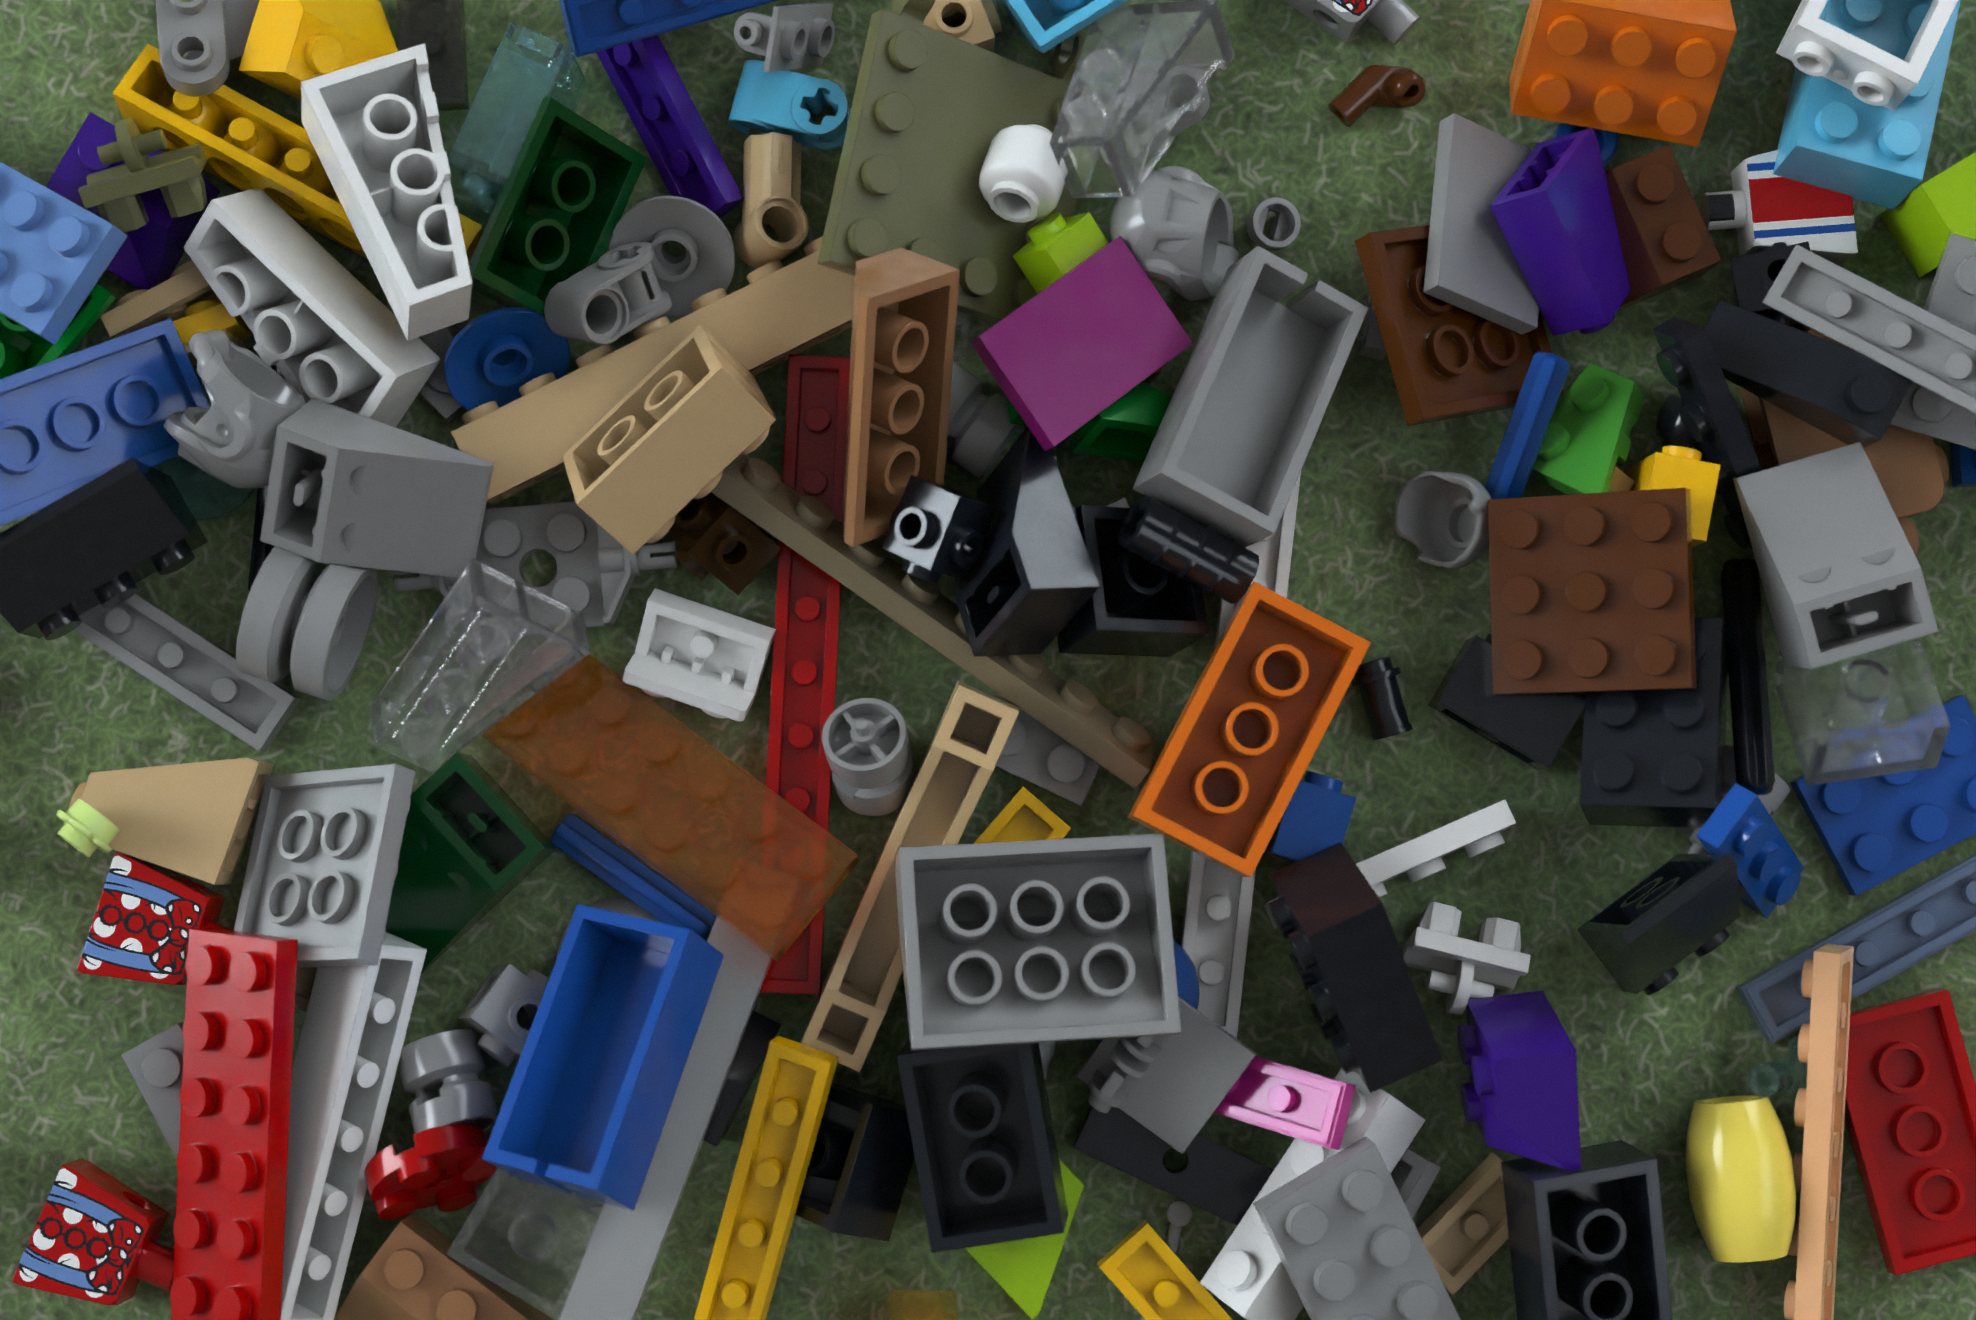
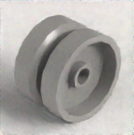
[236,546,379,701]

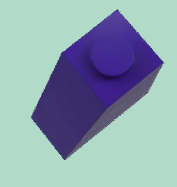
[1490,128,1631,336]

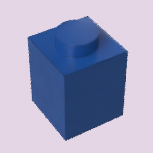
[1265,771,1356,862]

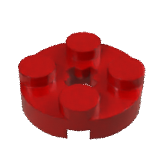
[364,1124,499,1220]

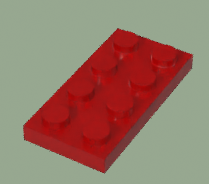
[1845,988,1976,1275]

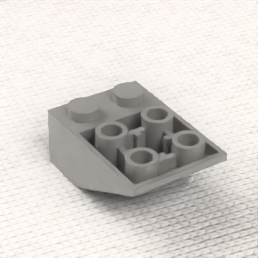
[260,398,494,579]
[1733,442,1939,669]

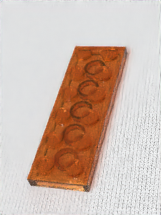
[475,631,859,962]

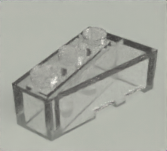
[1049,0,1235,199]
[371,558,591,772]

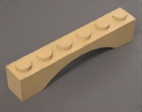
[800,680,1020,1072]

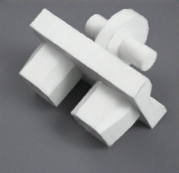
[1402,902,1531,1016]

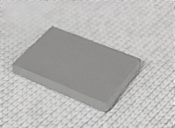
[1423,113,1539,335]

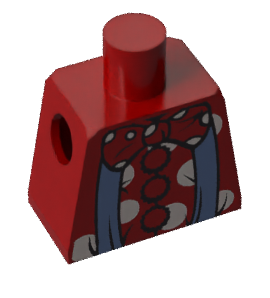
[77,852,234,985]
[11,1158,174,1306]

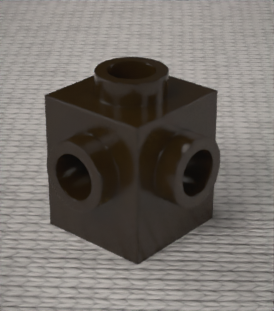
[668,492,781,595]

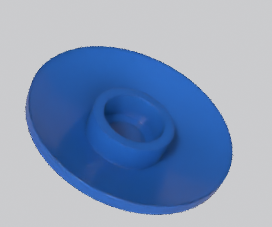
[444,308,571,411]

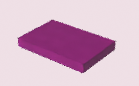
[970,236,1193,451]

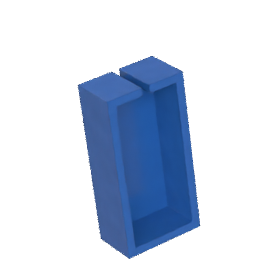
[482,904,724,1211]

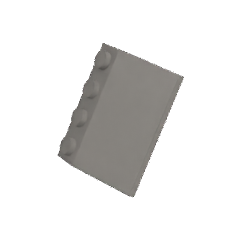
[895,833,1181,1051]

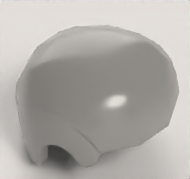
[1394,470,1491,568]

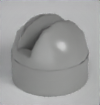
[1246,197,1301,251]

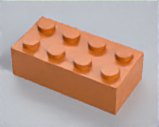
[1128,582,1371,877]

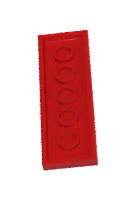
[170,928,298,1320]

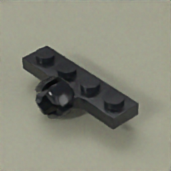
[1653,316,1762,550]

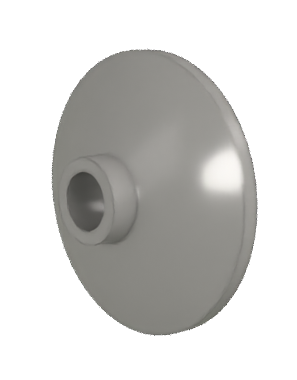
[609,196,736,317]

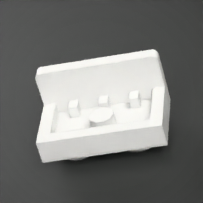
[622,588,776,721]

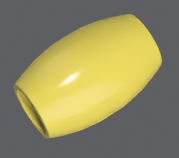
[1685,1095,1797,1263]

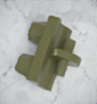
[78,118,208,233]

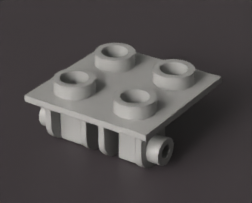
[1077,997,1257,1154]

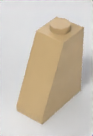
[69,758,274,885]

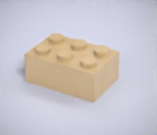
[562,324,776,555]

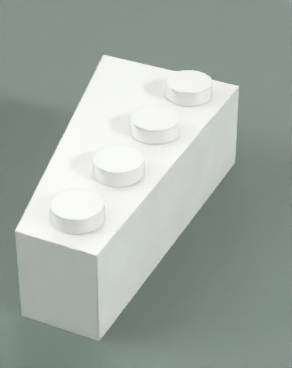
[301,43,472,341]
[183,187,441,427]

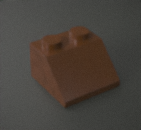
[1605,145,1721,312]

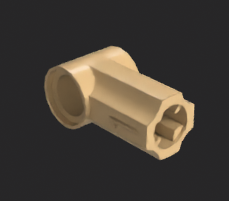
[733,132,809,268]

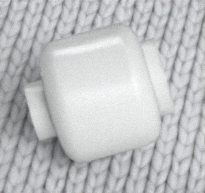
[979,124,1071,223]

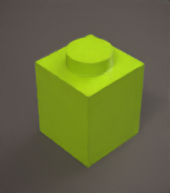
[1013,212,1108,294]

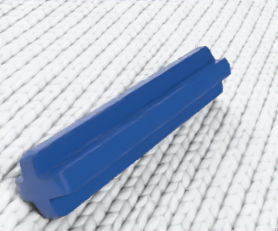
[1485,351,1570,499]
[551,814,717,941]

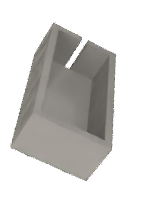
[1132,246,1368,547]

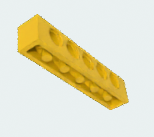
[112,44,483,264]

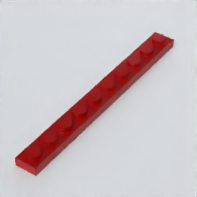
[760,354,850,995]

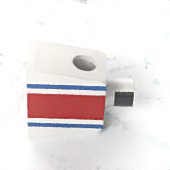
[1699,150,1858,266]

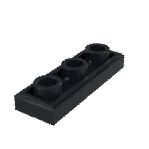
[1073,1106,1274,1225]

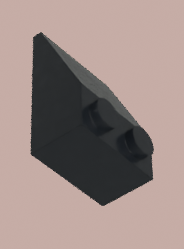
[1577,853,1740,995]

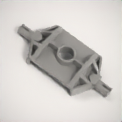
[393,501,678,637]

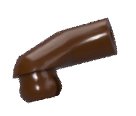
[1328,65,1426,127]

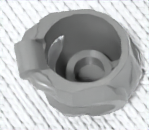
[1109,166,1239,302]
[163,329,306,488]

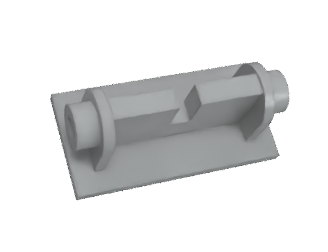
[734,2,835,73]

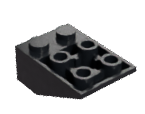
[956,427,1100,657]

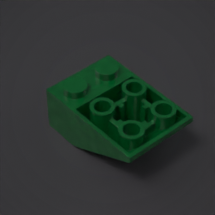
[385,752,557,974]

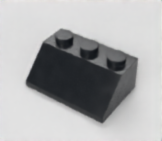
[0,458,208,640]

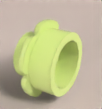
[56,798,121,857]

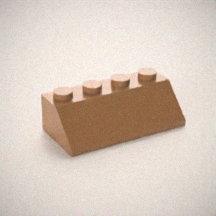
[842,248,960,547]
[335,1212,555,1320]

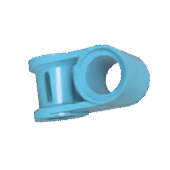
[727,60,851,151]

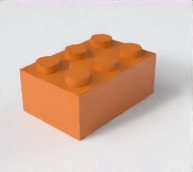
[1509,0,1737,147]

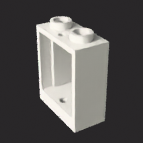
[1776,0,1958,111]

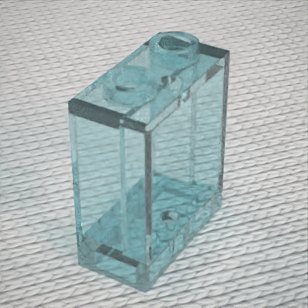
[448,21,587,214]

